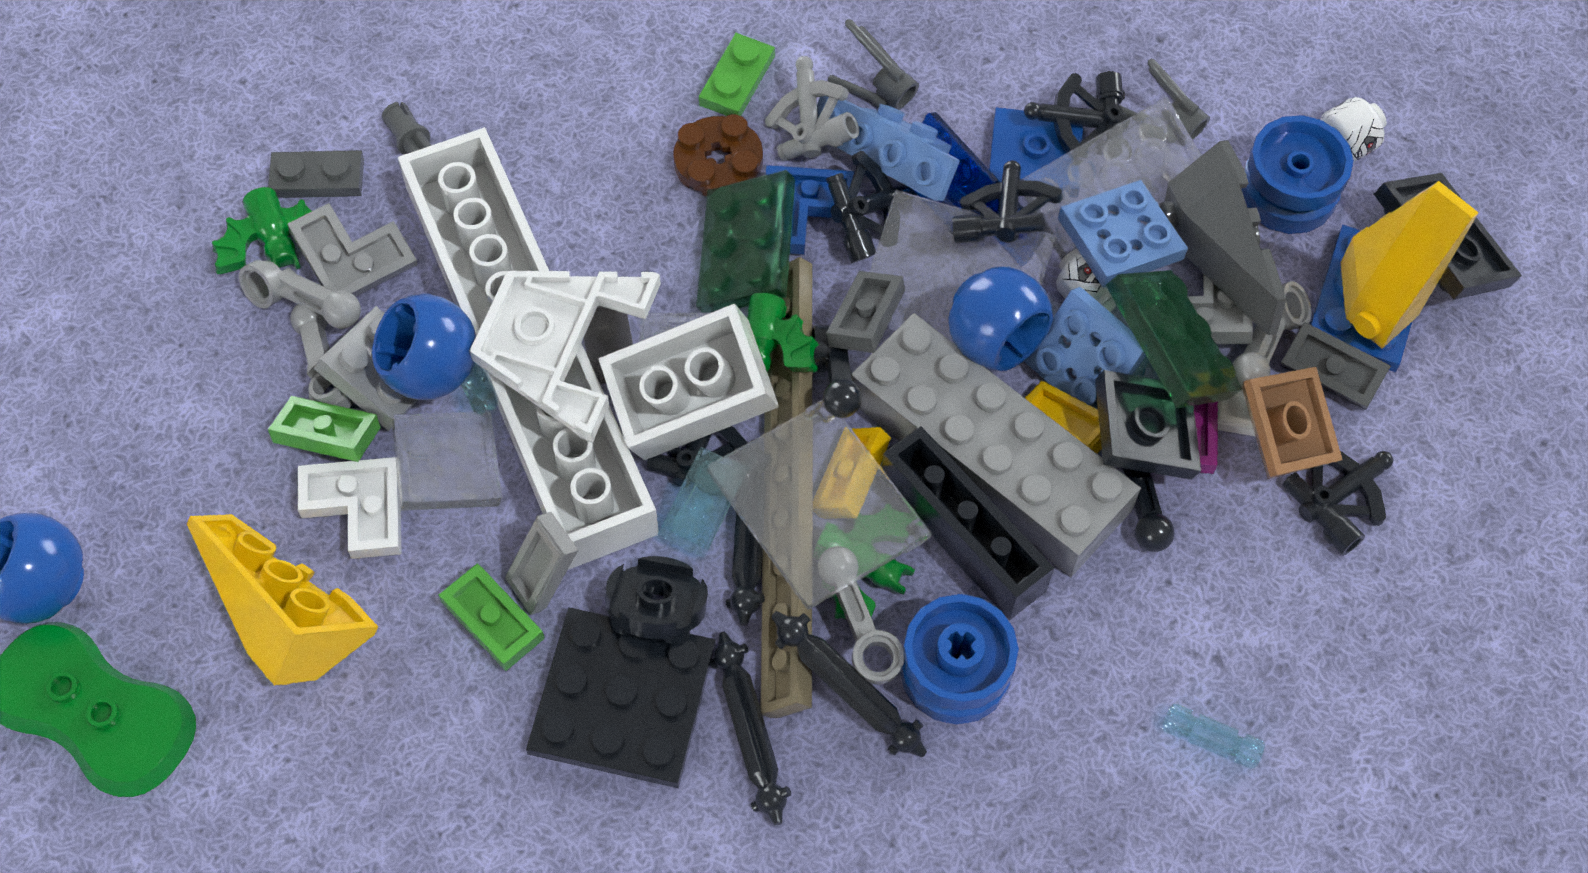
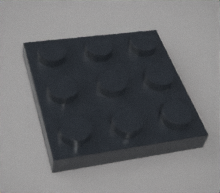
[526,607,716,789]

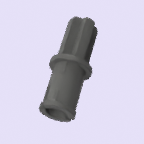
[382,102,432,155]

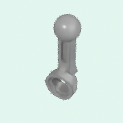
[239,260,361,329]
[1231,281,1311,388]
[290,304,354,408]
[818,548,904,684]

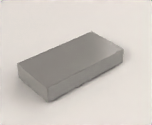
[505,512,578,615]

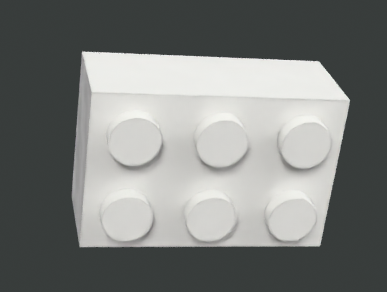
[598,304,779,460]

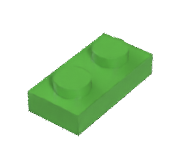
[699,33,775,116]
[268,396,381,462]
[439,563,545,671]

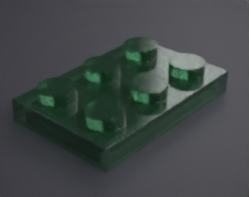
[696,170,795,314]
[1105,270,1243,408]

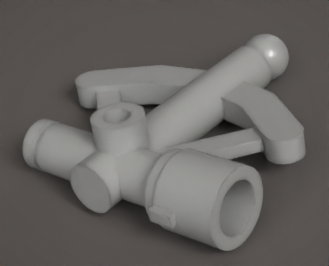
[765,56,859,161]

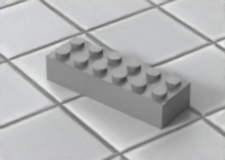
[851,313,1141,578]

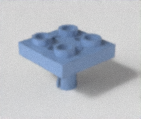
[1058,180,1188,288]
[1024,287,1152,409]

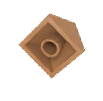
[1242,367,1343,479]

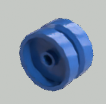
[1242,115,1354,234]
[900,594,1019,725]

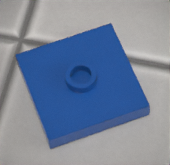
[987,107,1083,199]

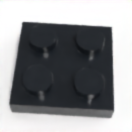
[1095,370,1201,480]

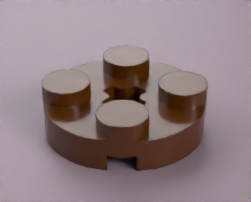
[673,114,763,199]

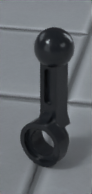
[812,325,862,418]
[1122,468,1175,552]

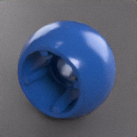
[948,267,1053,371]
[372,294,476,400]
[0,513,84,624]

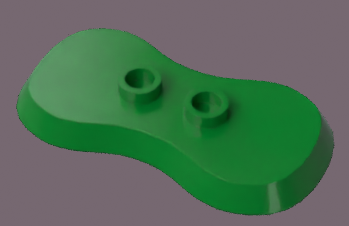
[0,622,196,797]

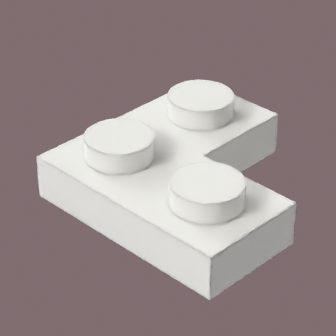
[298,457,402,559]

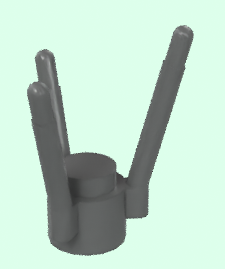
[828,19,919,110]
[1119,58,1210,144]

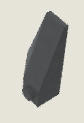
[1159,140,1286,335]

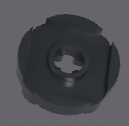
[605,556,708,644]

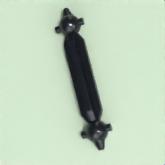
[726,440,772,626]
[771,611,927,757]
[710,632,791,825]

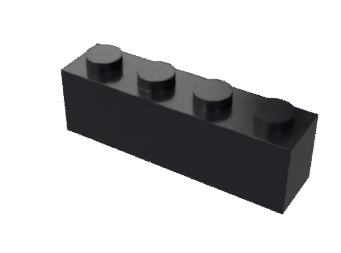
[880,426,1054,621]

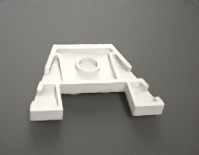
[470,271,661,442]

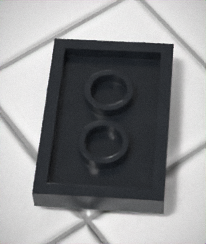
[1373,173,1522,300]

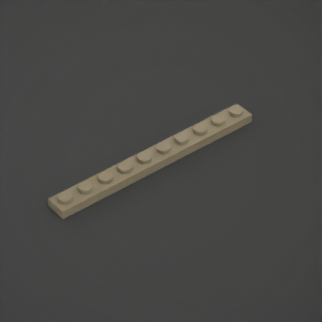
[761,257,812,718]

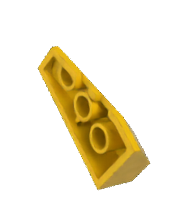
[1340,181,1479,349]
[187,514,378,685]

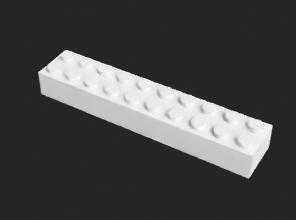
[398,127,659,570]

